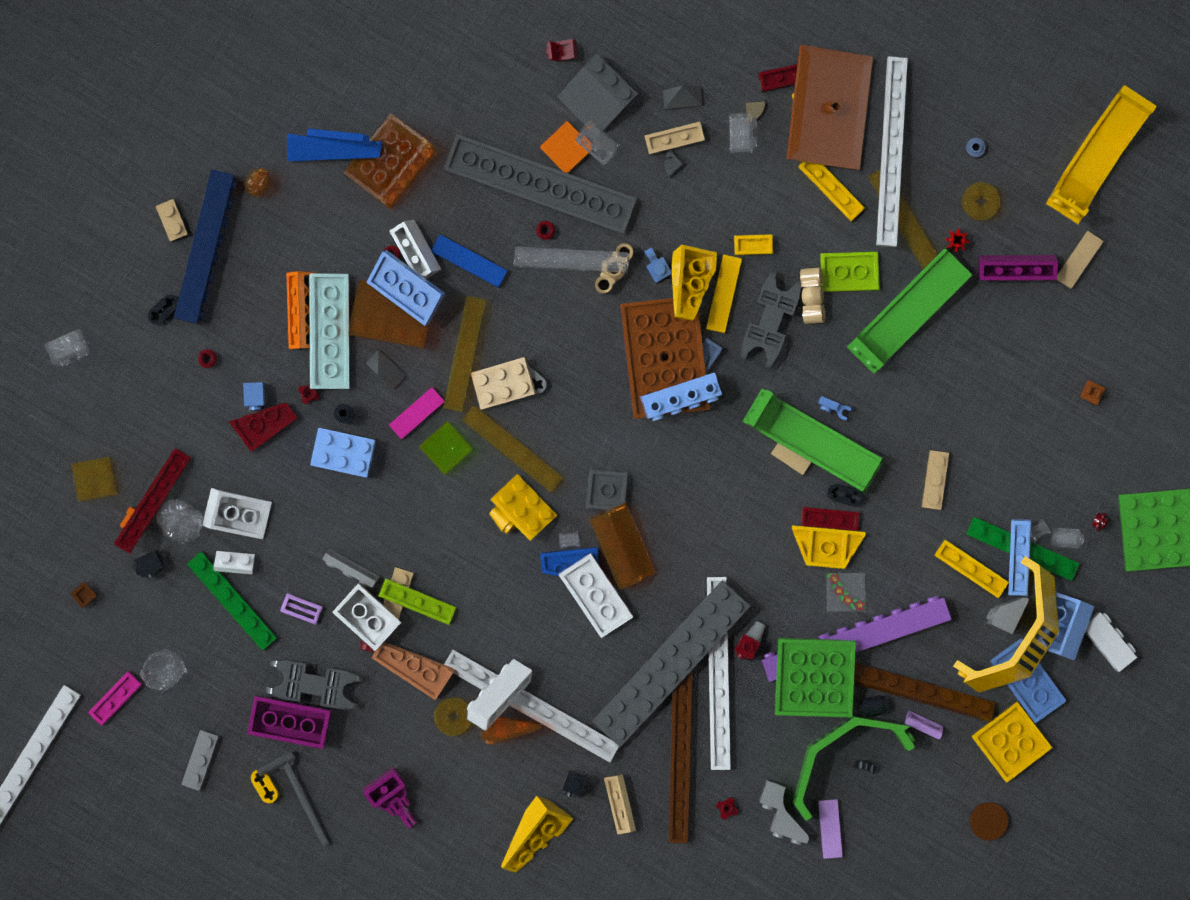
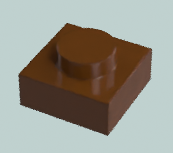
[70,581,98,608]

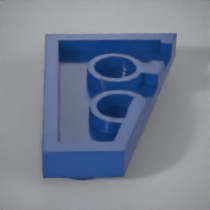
[540,547,599,576]

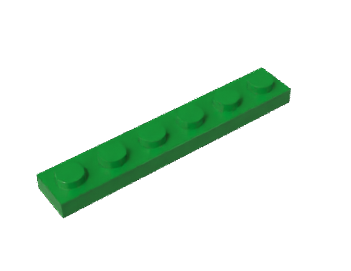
[966,517,1080,581]
[187,551,277,651]

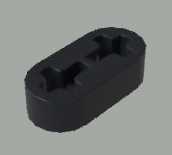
[147,294,178,325]
[827,484,863,506]

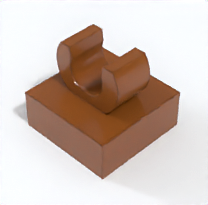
[1079,380,1105,406]

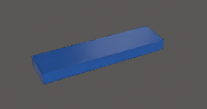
[431,235,507,288]

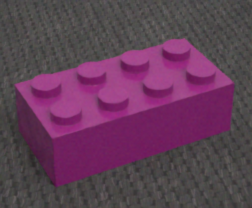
[247,695,332,749]

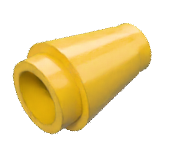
[489,506,516,534]

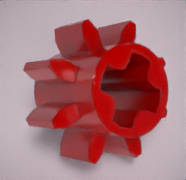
[945,228,969,253]

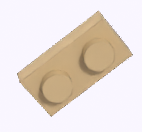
[156,199,188,242]

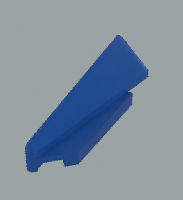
[287,128,383,161]

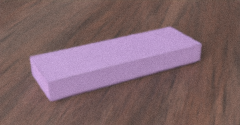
[818,799,843,859]

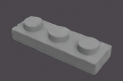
[322,549,380,588]
[181,730,219,791]

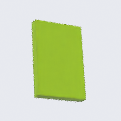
[820,252,879,292]

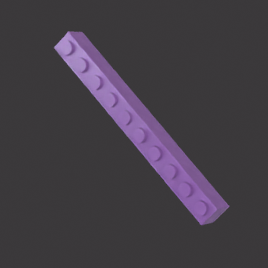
[761,595,952,682]

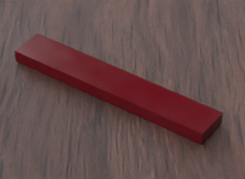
[113,448,191,554]

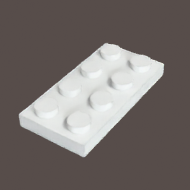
[559,553,633,638]

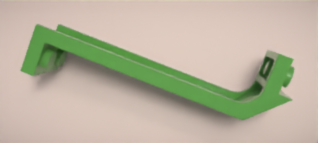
[847,247,972,374]
[743,389,884,494]

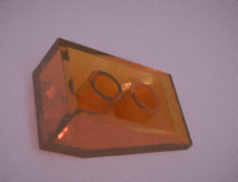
[480,716,542,745]

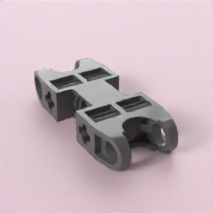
[740,270,801,369]
[265,660,363,709]

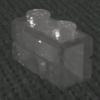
[729,113,757,153]
[575,120,619,165]
[44,328,91,367]
[1051,528,1084,549]

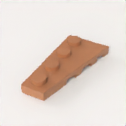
[371,642,455,700]

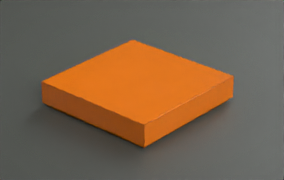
[540,121,594,173]

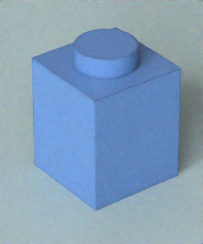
[243,382,265,410]

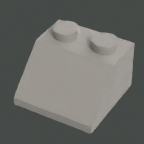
[986,597,1029,634]

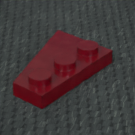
[228,402,298,452]

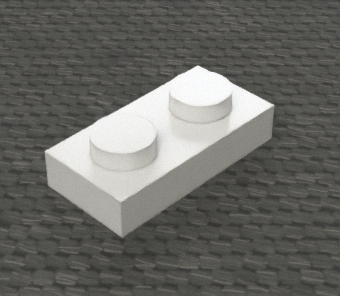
[214,551,255,574]

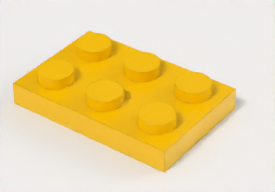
[490,474,557,541]

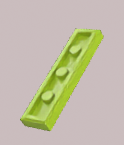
[378,578,457,625]

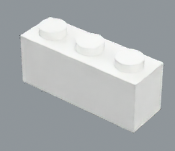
[390,220,441,279]
[1085,612,1137,672]

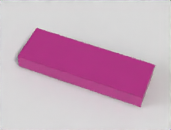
[389,387,445,439]
[88,671,142,726]

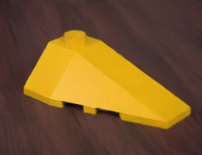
[671,245,717,321]
[501,796,573,873]

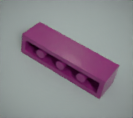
[978,255,1058,280]

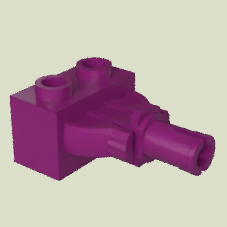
[363,766,417,828]

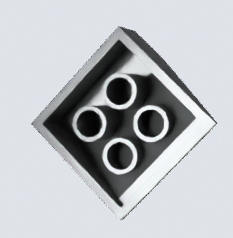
[557,54,638,137]

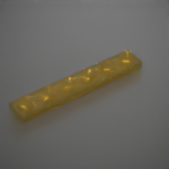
[867,169,937,269]
[443,296,486,412]
[462,405,563,492]

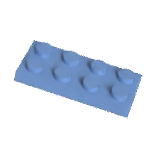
[366,250,445,326]
[989,638,1066,723]

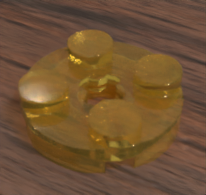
[961,182,1000,221]
[434,697,471,736]

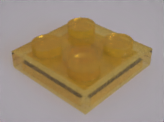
[71,457,117,502]

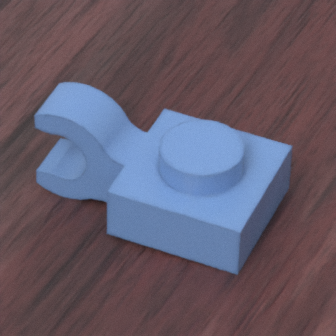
[645,248,672,283]
[817,396,851,420]

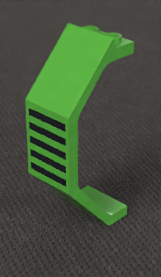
[793,715,915,821]

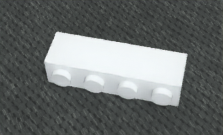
[467,659,532,731]

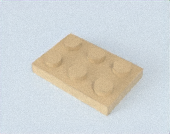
[471,357,536,410]

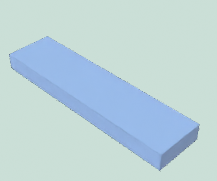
[1008,519,1031,596]

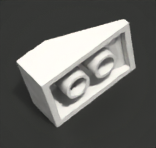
[202,488,272,539]
[332,583,401,651]

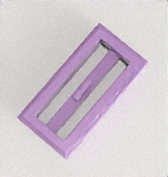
[280,593,323,625]
[905,711,943,740]

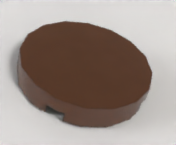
[969,802,1008,841]

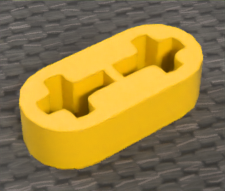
[251,770,279,803]

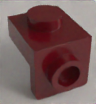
[546,39,578,62]
[734,634,760,661]

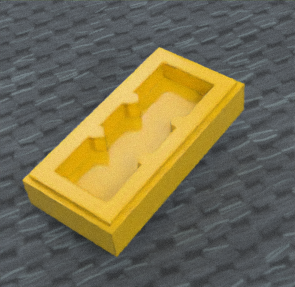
[734,235,773,255]

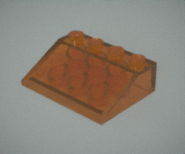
[343,114,438,210]
[348,280,430,349]

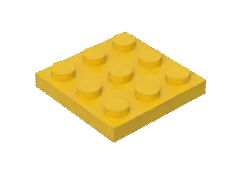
[971,701,1052,783]

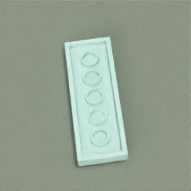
[309,273,349,389]

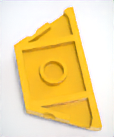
[791,525,866,569]

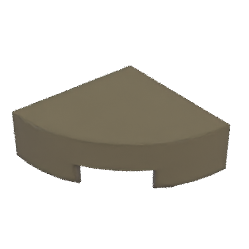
[745,101,765,123]

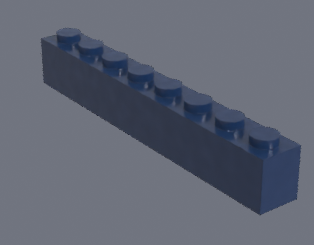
[174,169,238,325]

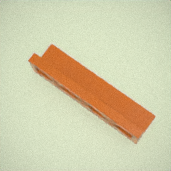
[286,271,316,349]

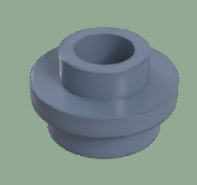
[966,138,985,157]

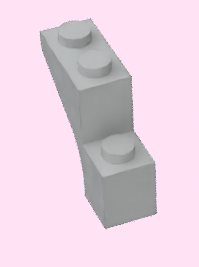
[759,780,809,846]

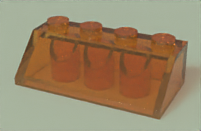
[590,502,655,590]

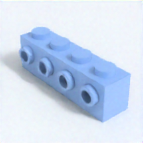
[640,373,722,421]

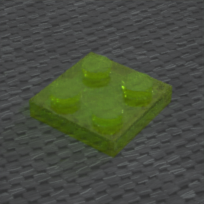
[419,421,473,475]

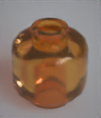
[244,168,272,197]

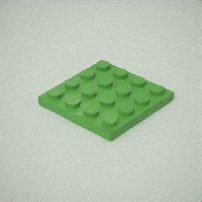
[1118,489,1190,571]
[775,638,856,717]

